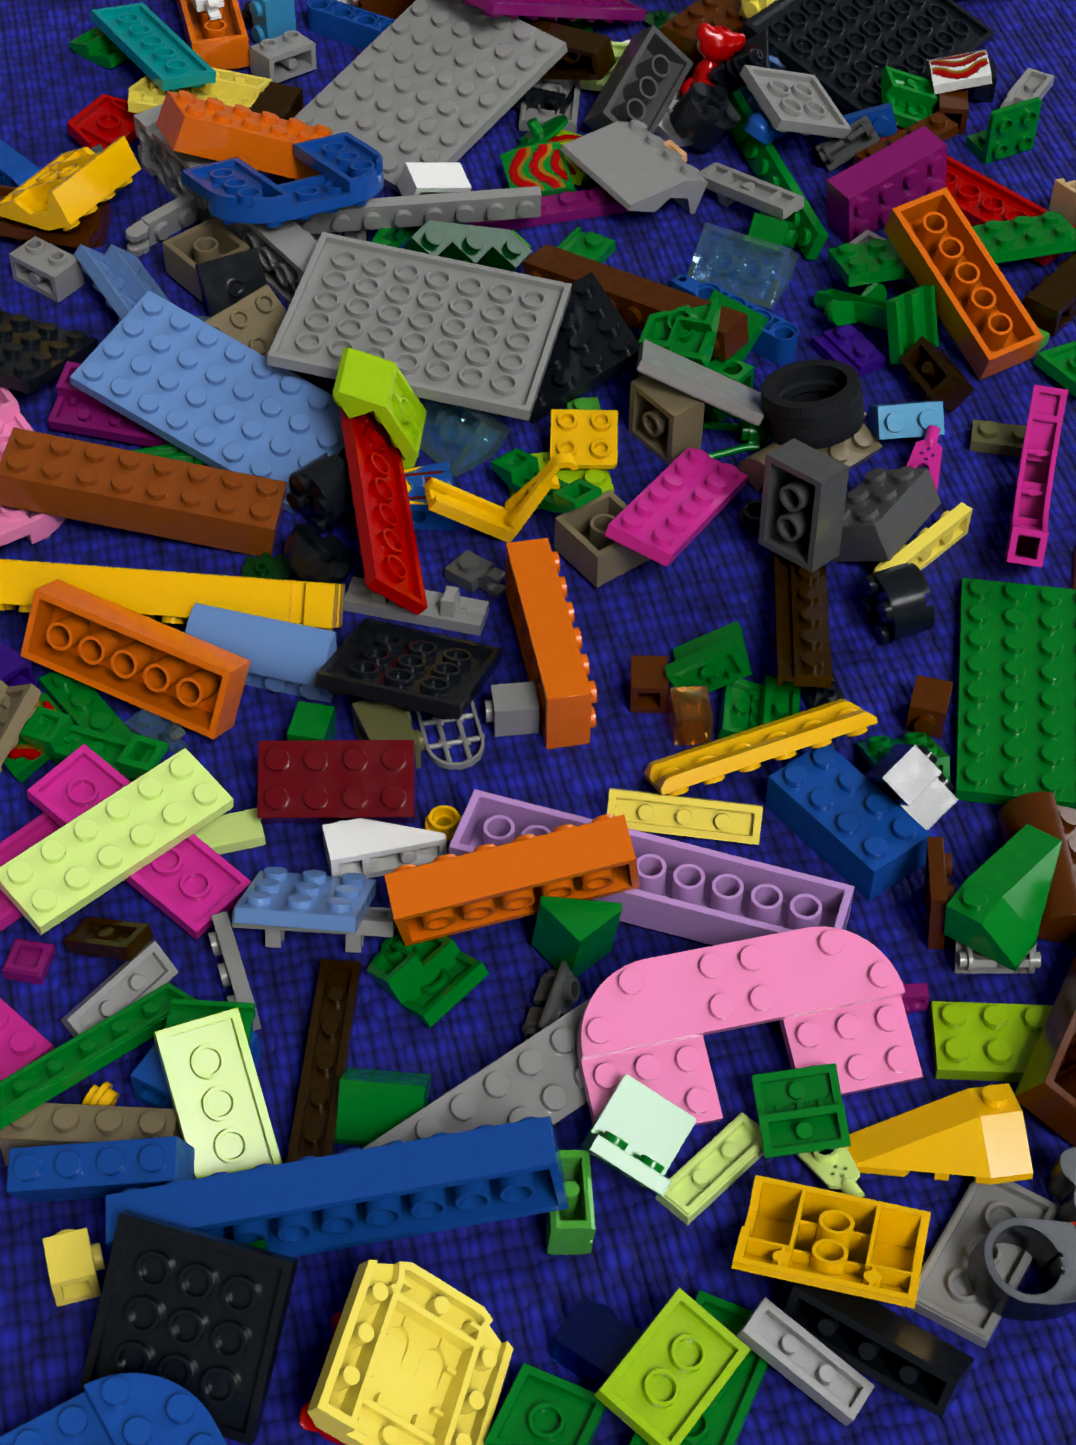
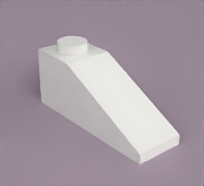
[322,818,447,879]

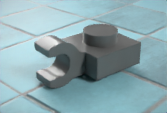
[444,550,506,598]

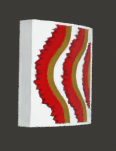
[929,50,992,94]

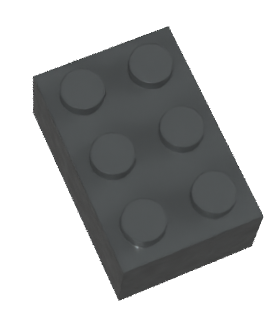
[758,438,849,573]
[833,466,942,562]

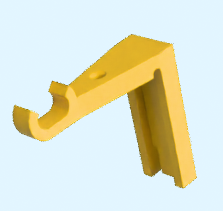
[424,453,579,543]

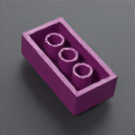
[827,126,947,243]

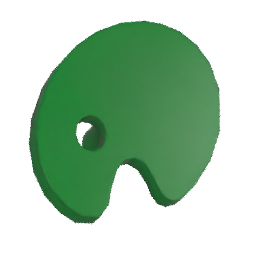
[512,115,568,150]

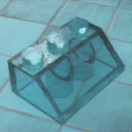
[687,222,799,310]
[418,397,511,477]

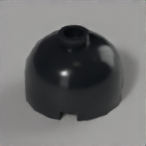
[283,523,356,584]

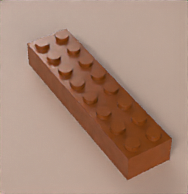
[0,427,287,557]

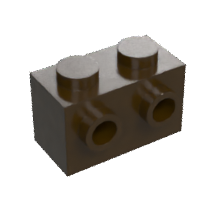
[899,336,975,413]

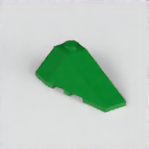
[944,824,1062,971]

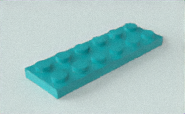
[91,2,216,92]

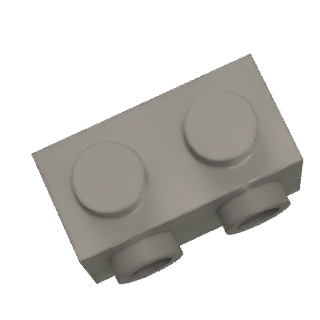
[249,30,317,83]
[9,236,85,303]

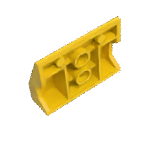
[0,136,141,231]
[731,1175,931,1309]

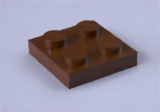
[924,837,955,949]

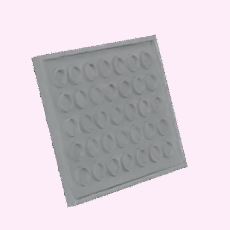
[294,0,568,195]
[267,232,572,421]

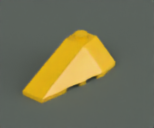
[846,1083,1033,1185]

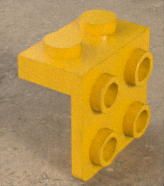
[550,409,618,469]

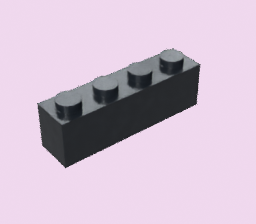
[783,1283,975,1418]

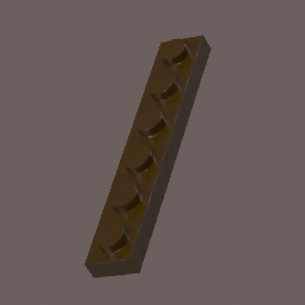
[286,959,362,1163]

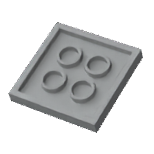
[739,65,852,139]

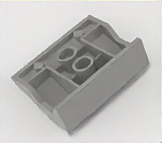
[561,120,708,214]

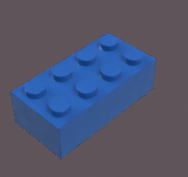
[765,745,932,901]

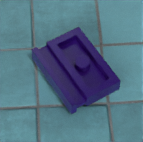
[810,324,887,377]

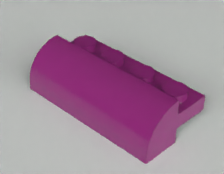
[47,361,171,447]

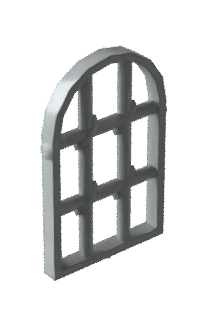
[415,701,485,770]

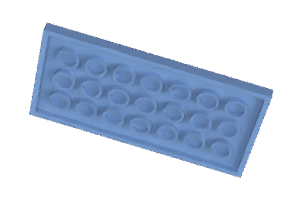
[70,290,345,515]

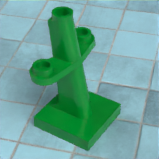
[814,283,939,365]

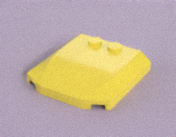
[128,67,272,114]
[307,1260,513,1445]

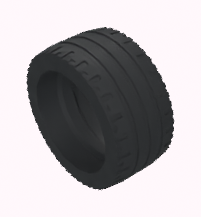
[761,359,864,449]

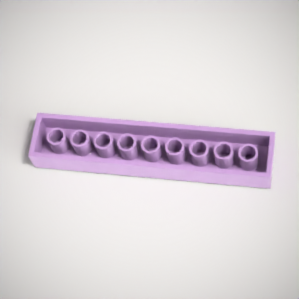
[449,789,855,946]

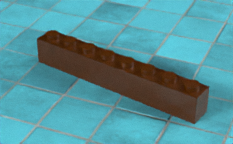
[523,244,749,361]

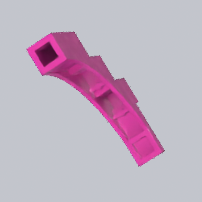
[1005,384,1068,567]

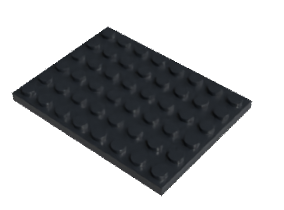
[740,0,996,113]

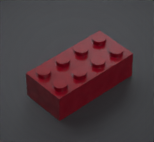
[257,740,416,824]

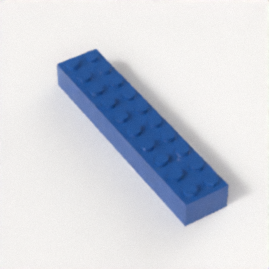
[105,1116,569,1257]

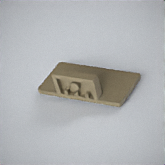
[204,285,287,357]

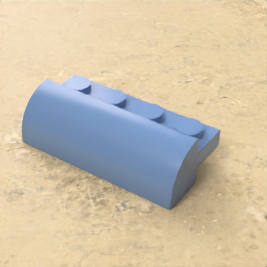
[74,244,170,322]
[185,603,337,703]

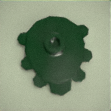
[645,9,677,31]
[242,552,292,580]

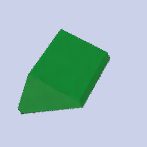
[532,896,622,978]
[336,1067,431,1146]

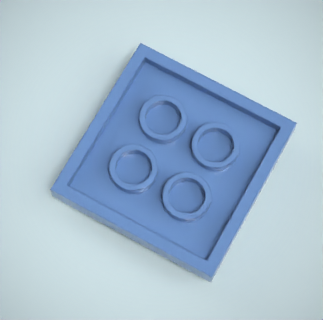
[234,867,376,933]

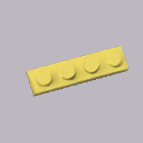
[873,502,973,573]
[607,788,763,845]

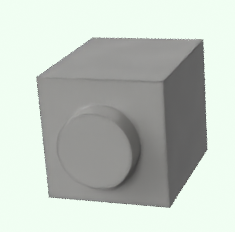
[484,681,539,737]

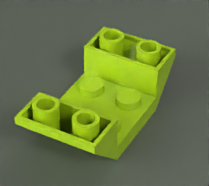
[332,347,427,470]

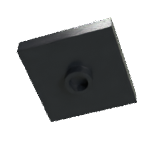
[195,248,267,318]

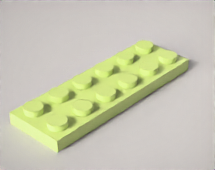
[0,748,234,935]

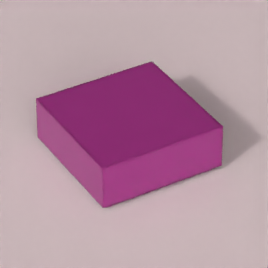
[2,938,56,985]

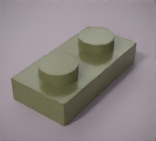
[969,419,1026,458]

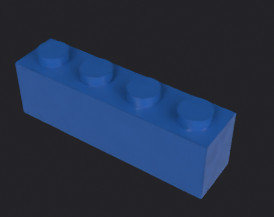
[7,1136,195,1203]

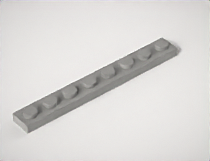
[294,186,541,234]

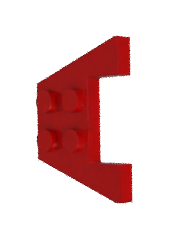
[67,94,137,149]

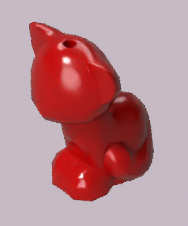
[680,23,746,97]

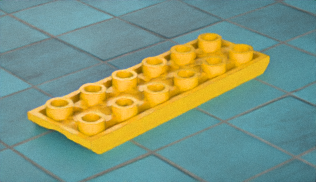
[644,699,878,796]

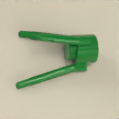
[703,407,769,459]

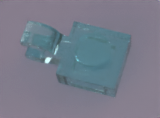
[124,709,189,755]

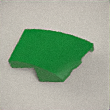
[636,298,722,379]
[366,930,489,1028]

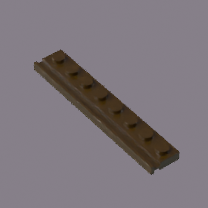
[773,552,832,688]

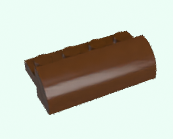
[0,185,111,250]
[997,792,1076,943]

